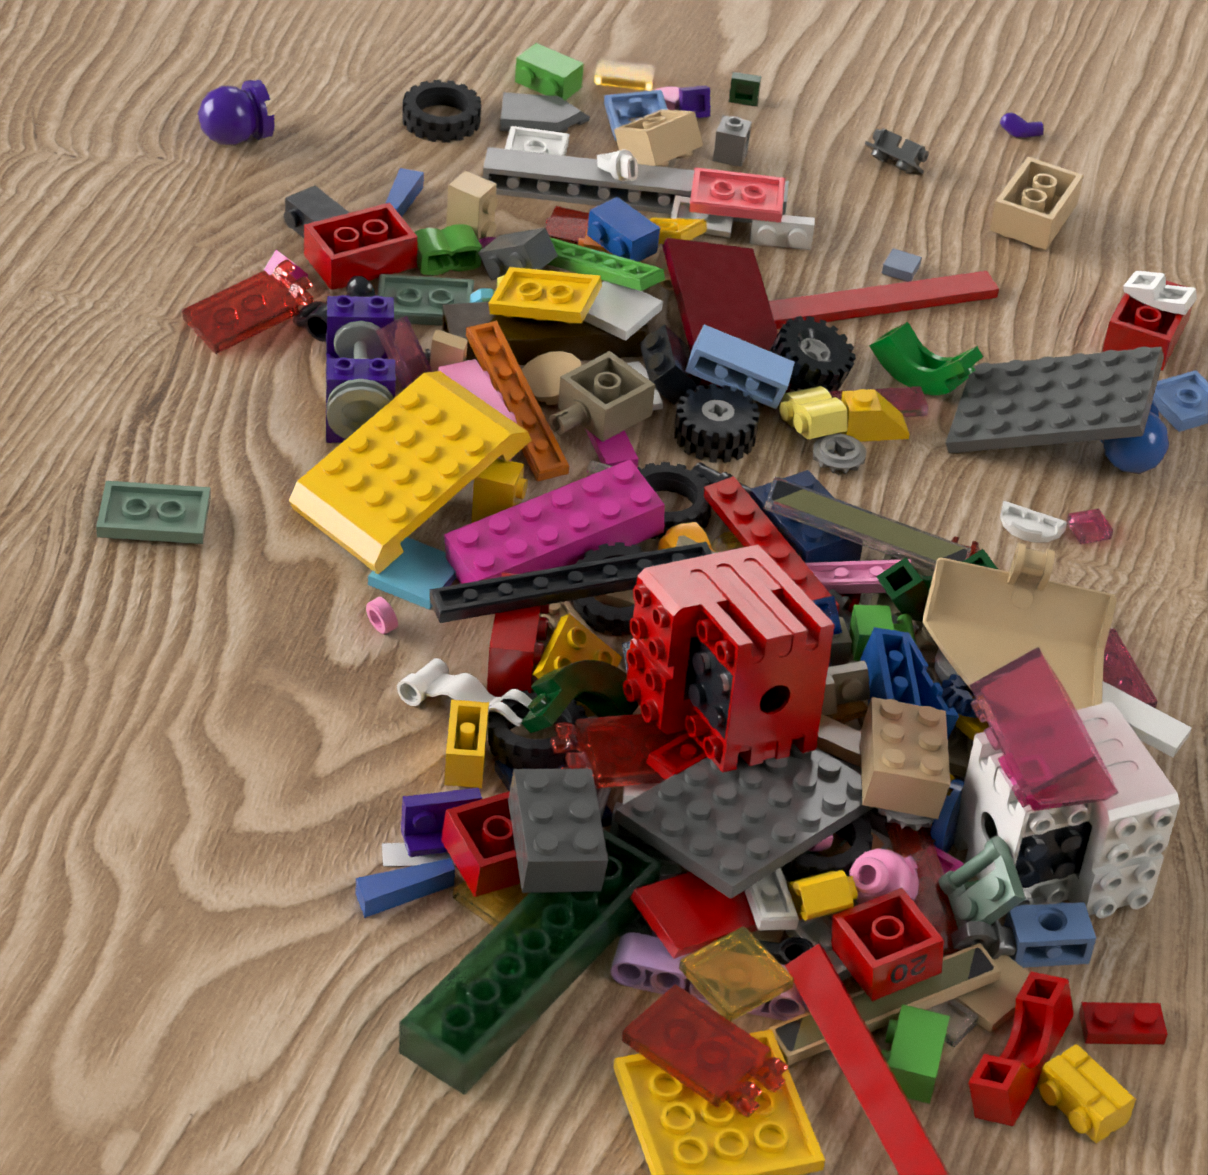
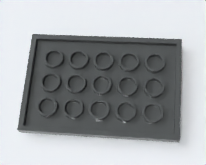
[945,347,1164,453]
[614,741,874,899]

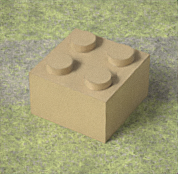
[614,110,703,167]

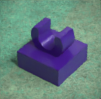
[679,86,711,118]

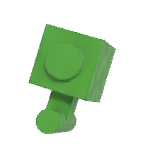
[849,605,917,661]

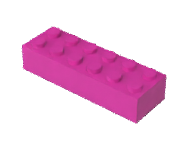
[444,459,665,584]

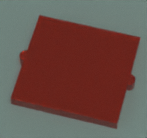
[545,206,589,245]

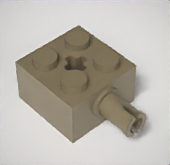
[549,351,655,441]

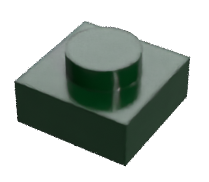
[729,72,761,107]

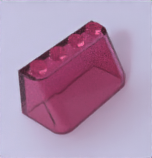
[970,647,1119,811]

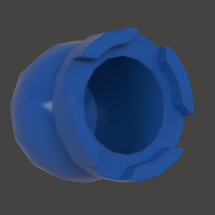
[1100,400,1169,474]

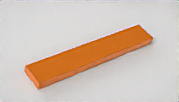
[466,321,570,482]

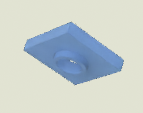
[604,90,668,141]

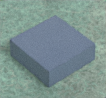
[882,249,922,281]

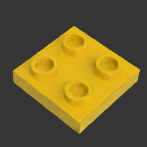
[533,614,622,717]

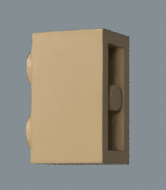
[446,171,498,240]

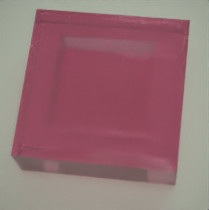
[1066,508,1113,544]

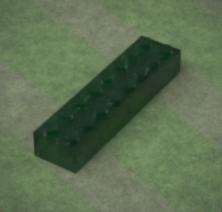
[399,829,661,1095]

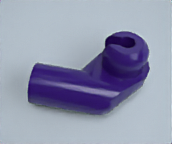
[1000,112,1044,138]

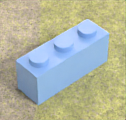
[685,325,795,409]

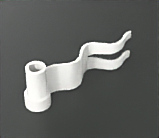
[397,658,532,726]

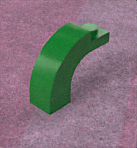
[869,322,983,395]

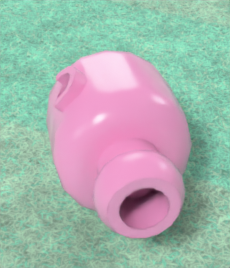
[849,848,919,904]

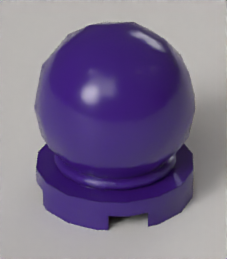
[198,80,275,146]

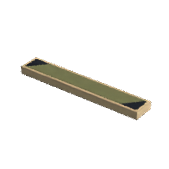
[768,943,1001,1066]

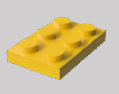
[488,267,602,324]

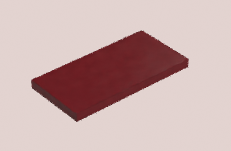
[662,238,792,393]

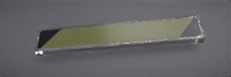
[763,476,971,571]

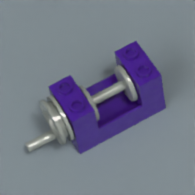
[326,295,396,443]

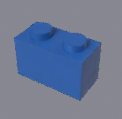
[587,197,660,262]

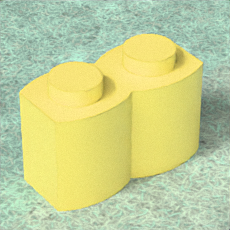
[779,386,847,439]

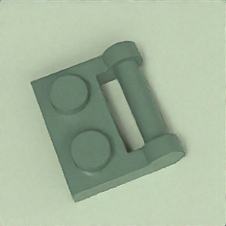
[939,836,1026,929]

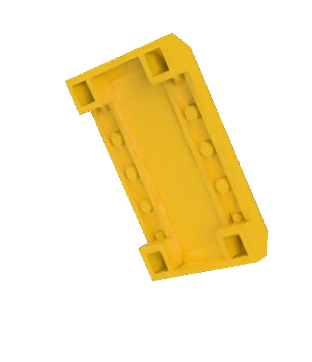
[289,371,532,574]

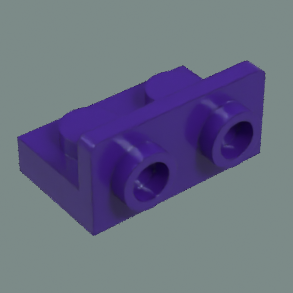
[401,788,482,857]

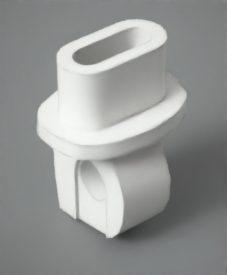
[597,149,638,182]

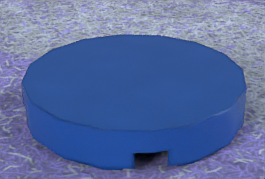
[929,778,965,853]

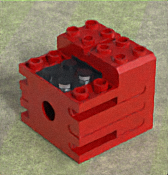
[623,544,835,773]

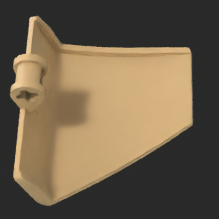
[922,542,1117,726]

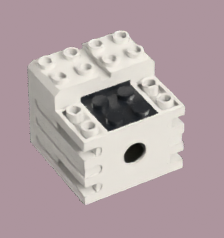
[954,701,1180,918]

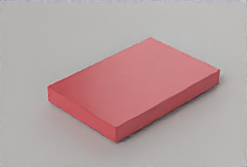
[689,167,786,223]

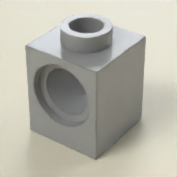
[713,115,752,167]

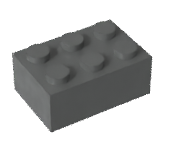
[508,769,608,893]

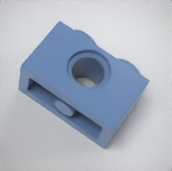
[1004,902,1096,968]

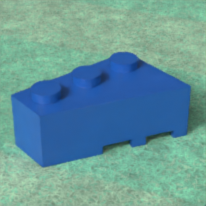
[861,627,959,739]

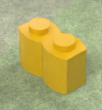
[787,870,858,921]

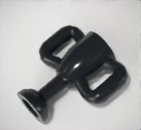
[293,275,375,342]

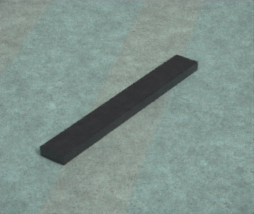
[429,542,713,623]

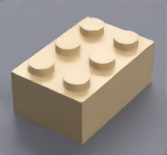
[990,157,1084,250]
[861,697,950,819]

